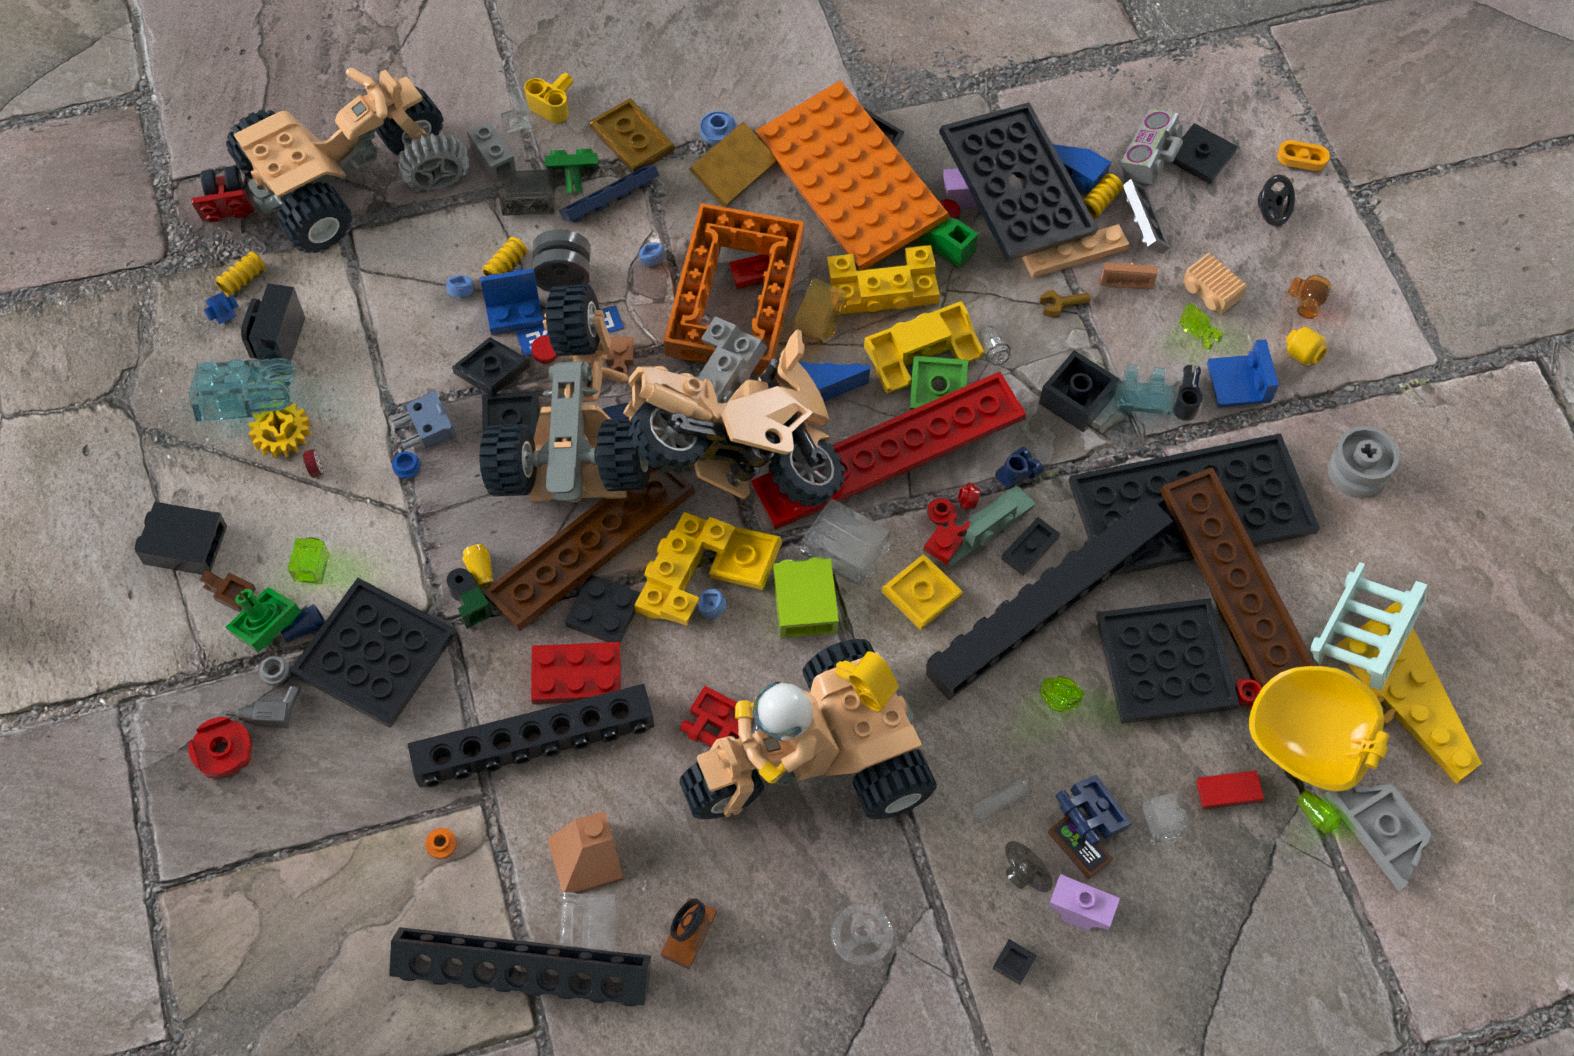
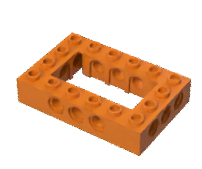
[663,203,804,374]

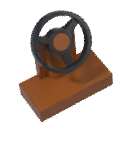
[661,897,717,970]

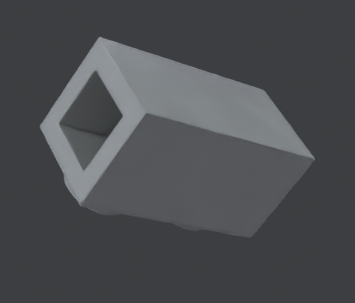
[467,122,516,182]

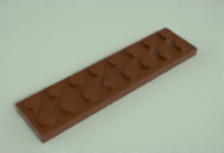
[483,467,695,631]
[1160,467,1316,688]

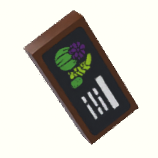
[1048,815,1113,880]

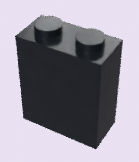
[135,501,227,575]

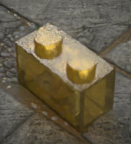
[792,278,847,344]

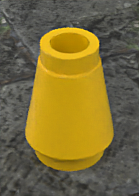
[462,544,494,589]

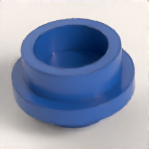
[392,451,421,479]

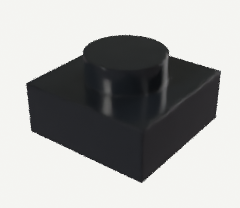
[992,939,1037,985]

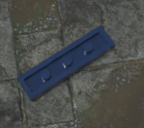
[559,165,659,223]

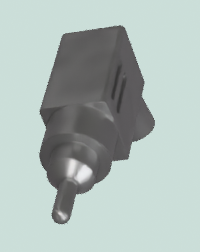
[225,686,301,727]

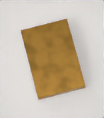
[589,98,675,173]
[689,122,777,207]

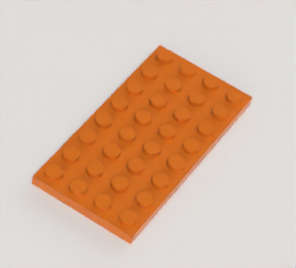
[755,80,949,271]

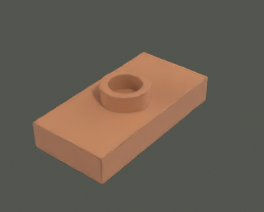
[1100,262,1158,289]

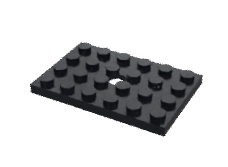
[939,102,1099,261]

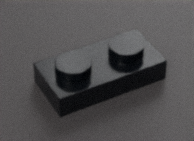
[1001,517,1060,576]

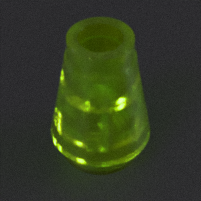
[1296,790,1343,835]

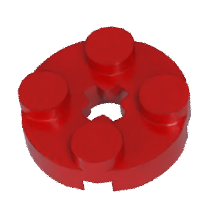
[188,717,252,778]

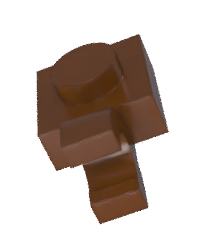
[200,570,256,613]

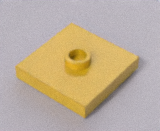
[708,527,783,590]
[881,554,964,631]

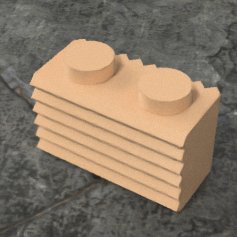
[1183,253,1247,315]

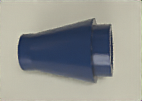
[281,604,325,643]

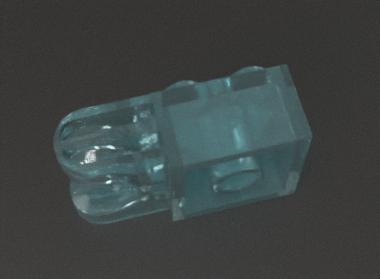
[189,358,296,422]

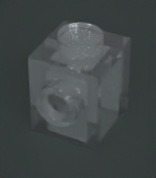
[1140,793,1188,845]

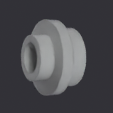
[259,656,290,685]

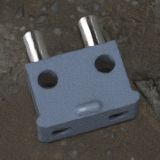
[392,390,456,449]

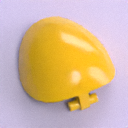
[1249,666,1390,792]

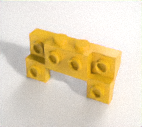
[827,245,940,315]
[864,301,984,394]
[634,512,736,626]

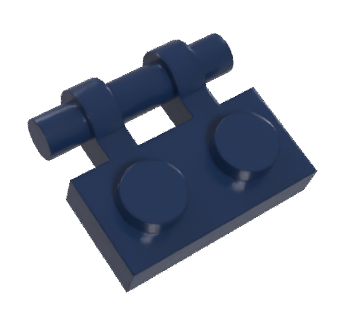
[1055,774,1132,846]

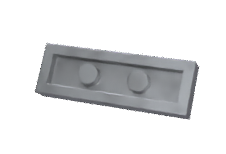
[1123,179,1170,254]

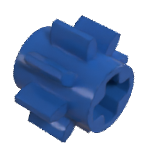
[203,292,239,324]

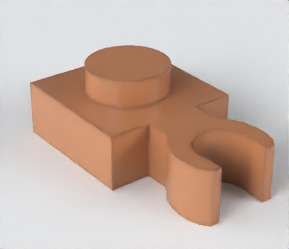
[606,337,635,381]

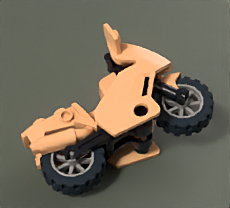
[623,329,845,507]

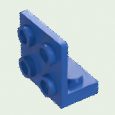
[480,269,544,335]
[1207,339,1279,407]

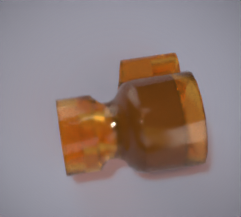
[1288,275,1332,319]

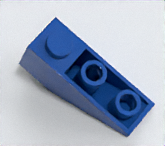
[1053,144,1111,195]
[799,362,870,402]

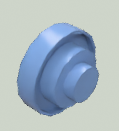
[700,111,737,146]

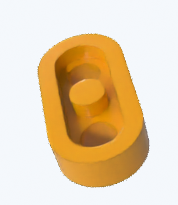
[1277,140,1330,171]

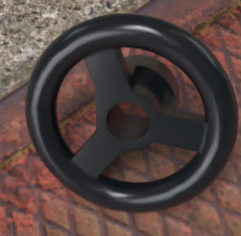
[1258,174,1295,227]

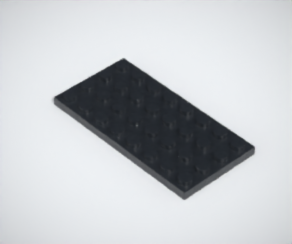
[1068,433,1320,576]

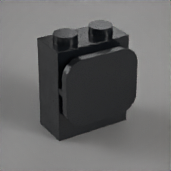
[241,283,305,371]

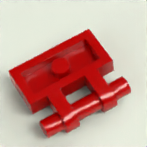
[679,685,756,747]

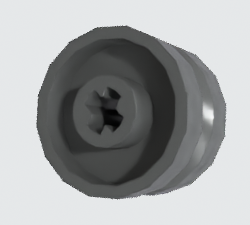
[532,229,591,292]

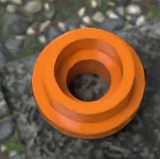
[425,828,457,859]

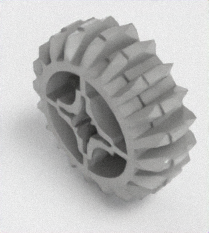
[398,133,469,193]

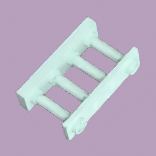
[1310,562,1427,691]

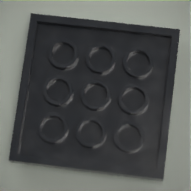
[290,577,456,728]
[1096,598,1239,724]

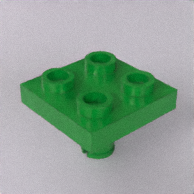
[544,149,600,194]
[225,587,302,653]

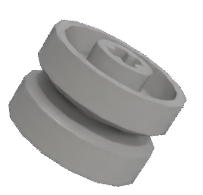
[1327,426,1399,498]

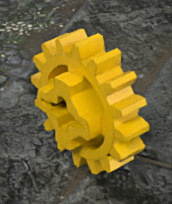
[248,400,311,459]

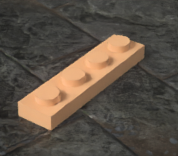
[1022,224,1129,278]

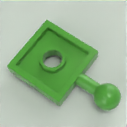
[910,356,968,410]

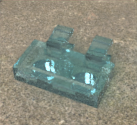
[1115,364,1173,415]

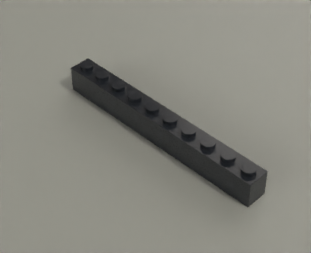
[926,497,1173,701]

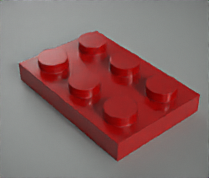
[531,642,621,704]

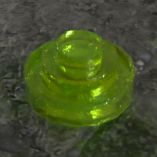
[1039,676,1084,712]

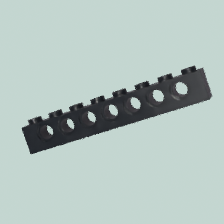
[407,684,654,788]
[389,927,651,1007]

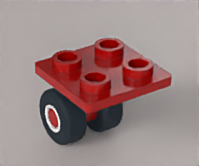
[191,165,254,223]

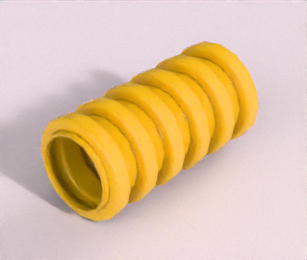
[1083,173,1123,219]
[482,237,528,276]
[215,251,266,296]

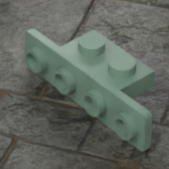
[947,485,1034,567]

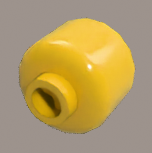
[1285,326,1328,367]

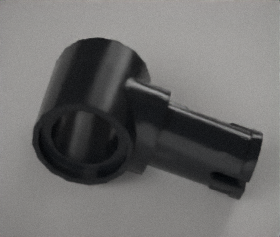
[1173,365,1203,421]

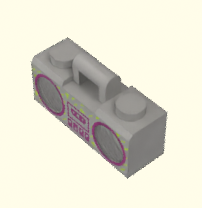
[1121,109,1183,185]

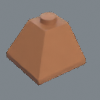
[548,811,624,897]

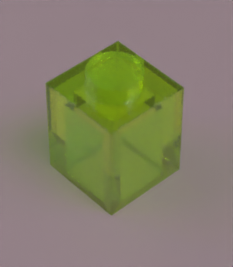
[288,537,330,584]

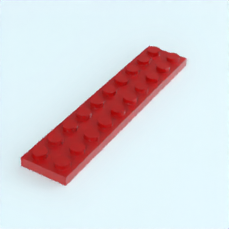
[751,371,1026,530]

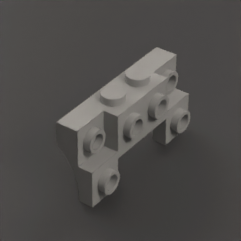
[697,316,768,403]

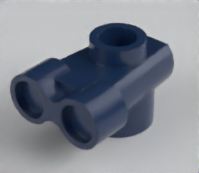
[995,447,1043,488]

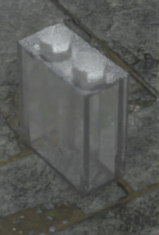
[801,498,891,586]

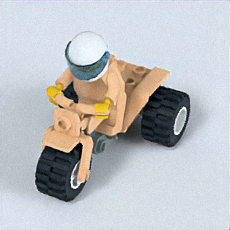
[679,639,937,820]

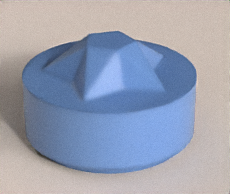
[639,242,666,266]
[446,275,474,297]
[696,589,727,619]

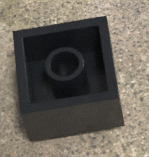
[1039,350,1120,433]

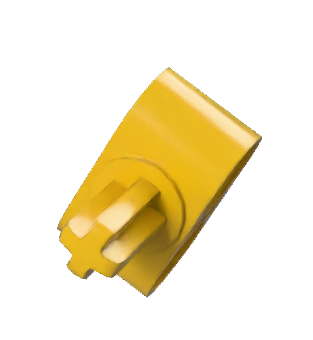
[524,73,574,123]
[835,652,899,712]

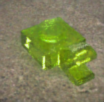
[1179,303,1223,351]

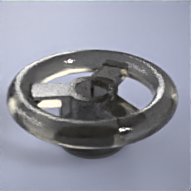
[1005,841,1053,892]

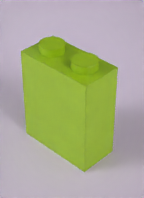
[773,557,839,638]

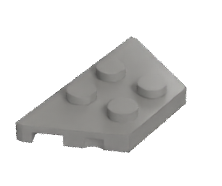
[1325,784,1432,892]

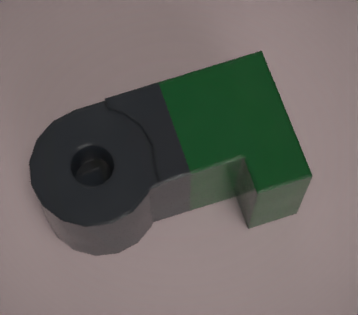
[446,568,492,629]

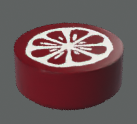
[303,449,324,478]

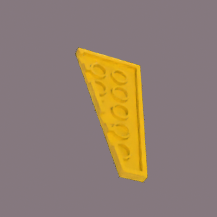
[1335,602,1482,784]

